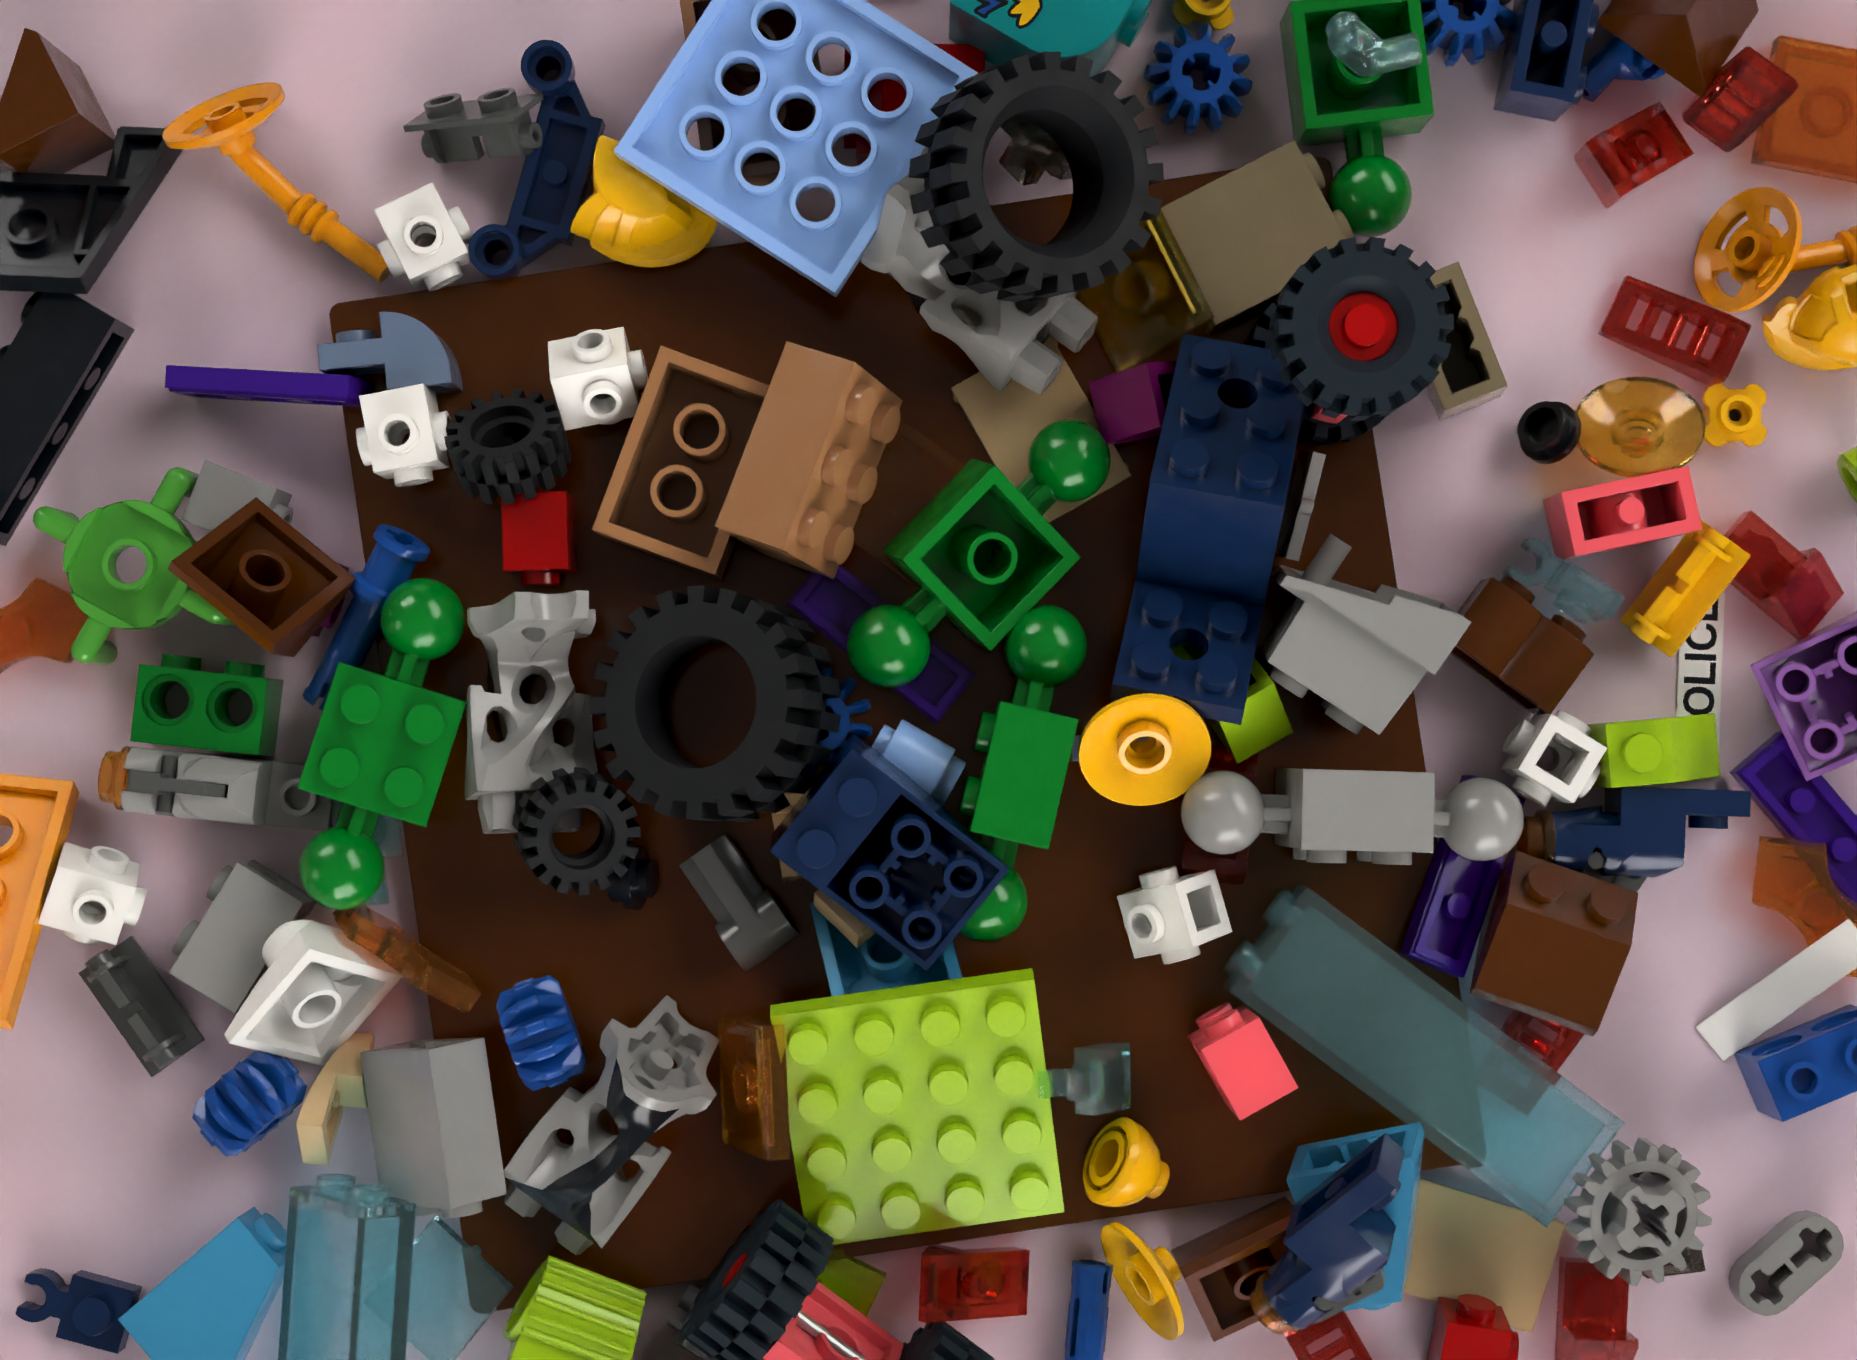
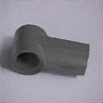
[679,834,800,972]

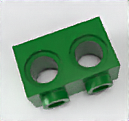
[130,654,284,756]

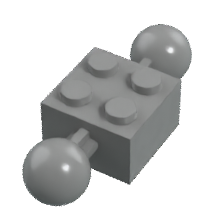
[1181,768,1524,865]

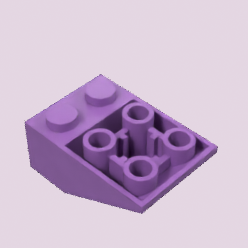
[1750,611,1857,781]

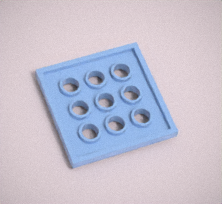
[614,0,978,297]

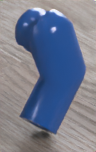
[1582,38,1666,102]

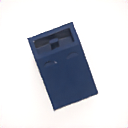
[770,733,1010,971]

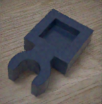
[15,1268,142,1354]

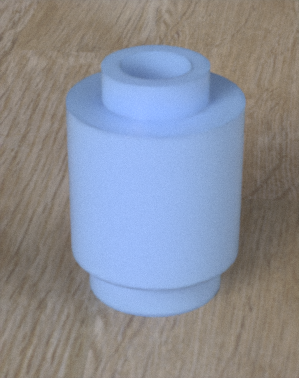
[872,719,966,806]

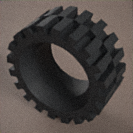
[909,51,1164,302]
[590,585,841,823]

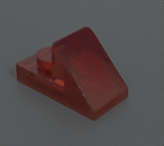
[1574,101,1694,209]
[1724,510,1844,641]
[918,1244,1030,1323]
[1555,1257,1639,1360]

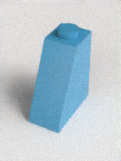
[1286,1122,1425,1312]
[118,1207,295,1360]

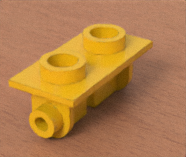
[1620,519,1752,658]

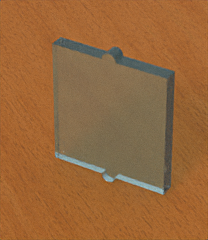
[367,1216,513,1360]

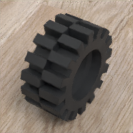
[444,389,571,505]
[512,767,641,895]

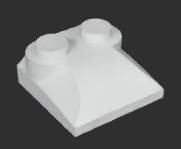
[224,920,403,1066]

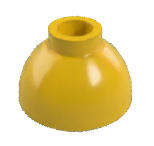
[1083,1117,1170,1207]

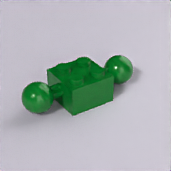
[1279,0,1434,237]
[847,419,1111,688]
[297,578,467,910]
[959,605,1087,943]

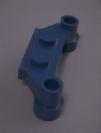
[468,40,606,280]

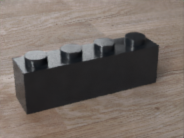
[0,292,135,546]

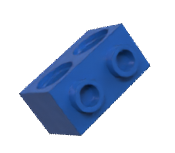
[1734,1004,1857,1122]

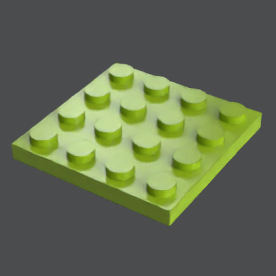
[770,968,1065,1245]

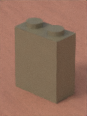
[1150,140,1354,336]
[1427,261,1508,421]

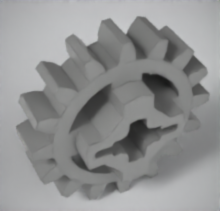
[1564,1137,1712,1286]

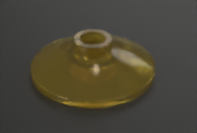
[1576,377,1705,478]

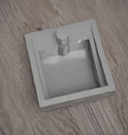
[1261,533,1471,735]

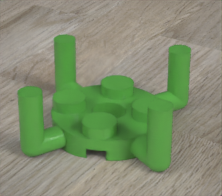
[33,467,237,665]

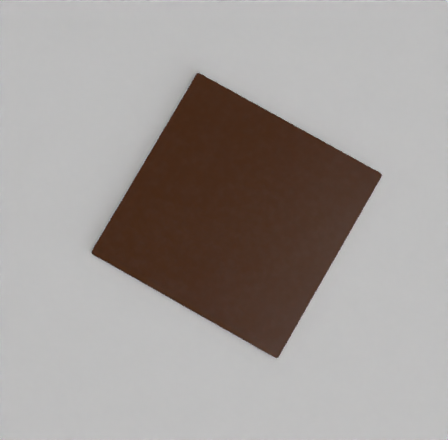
[329,157,1485,1313]

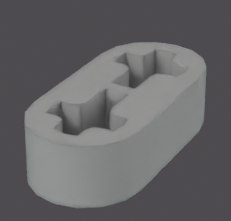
[1728,1210,1844,1316]

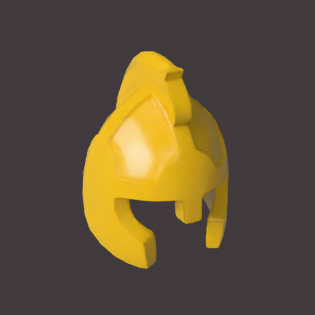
[570,135,718,268]
[1762,264,1857,370]

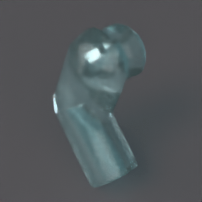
[1326,11,1422,77]

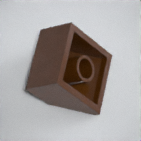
[1470,851,1638,1036]

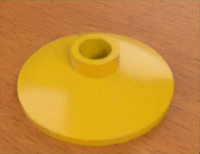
[1078,693,1211,806]
[1100,1221,1184,1340]

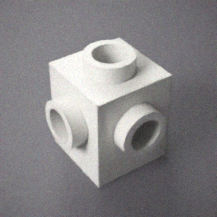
[374,182,473,291]
[548,326,648,431]
[356,383,451,487]
[1501,710,1607,807]
[39,842,147,945]
[1117,866,1233,964]

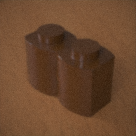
[1451,576,1594,715]

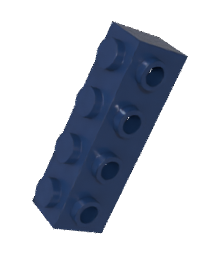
[1493,0,1599,122]

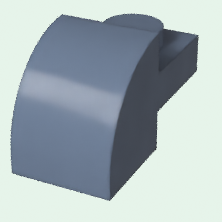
[317,312,463,394]

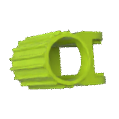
[503,1255,647,1360]

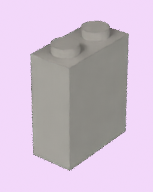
[360,1038,507,1218]

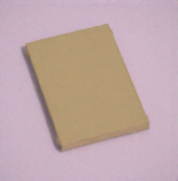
[951,336,1131,523]
[1404,1176,1565,1333]

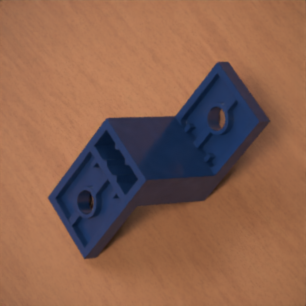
[1110,334,1304,725]

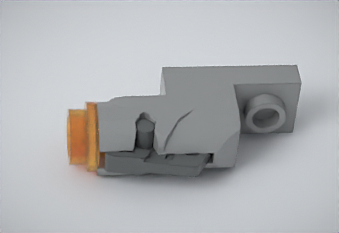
[98,746,337,831]

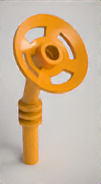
[162,82,391,283]
[1693,187,1857,312]

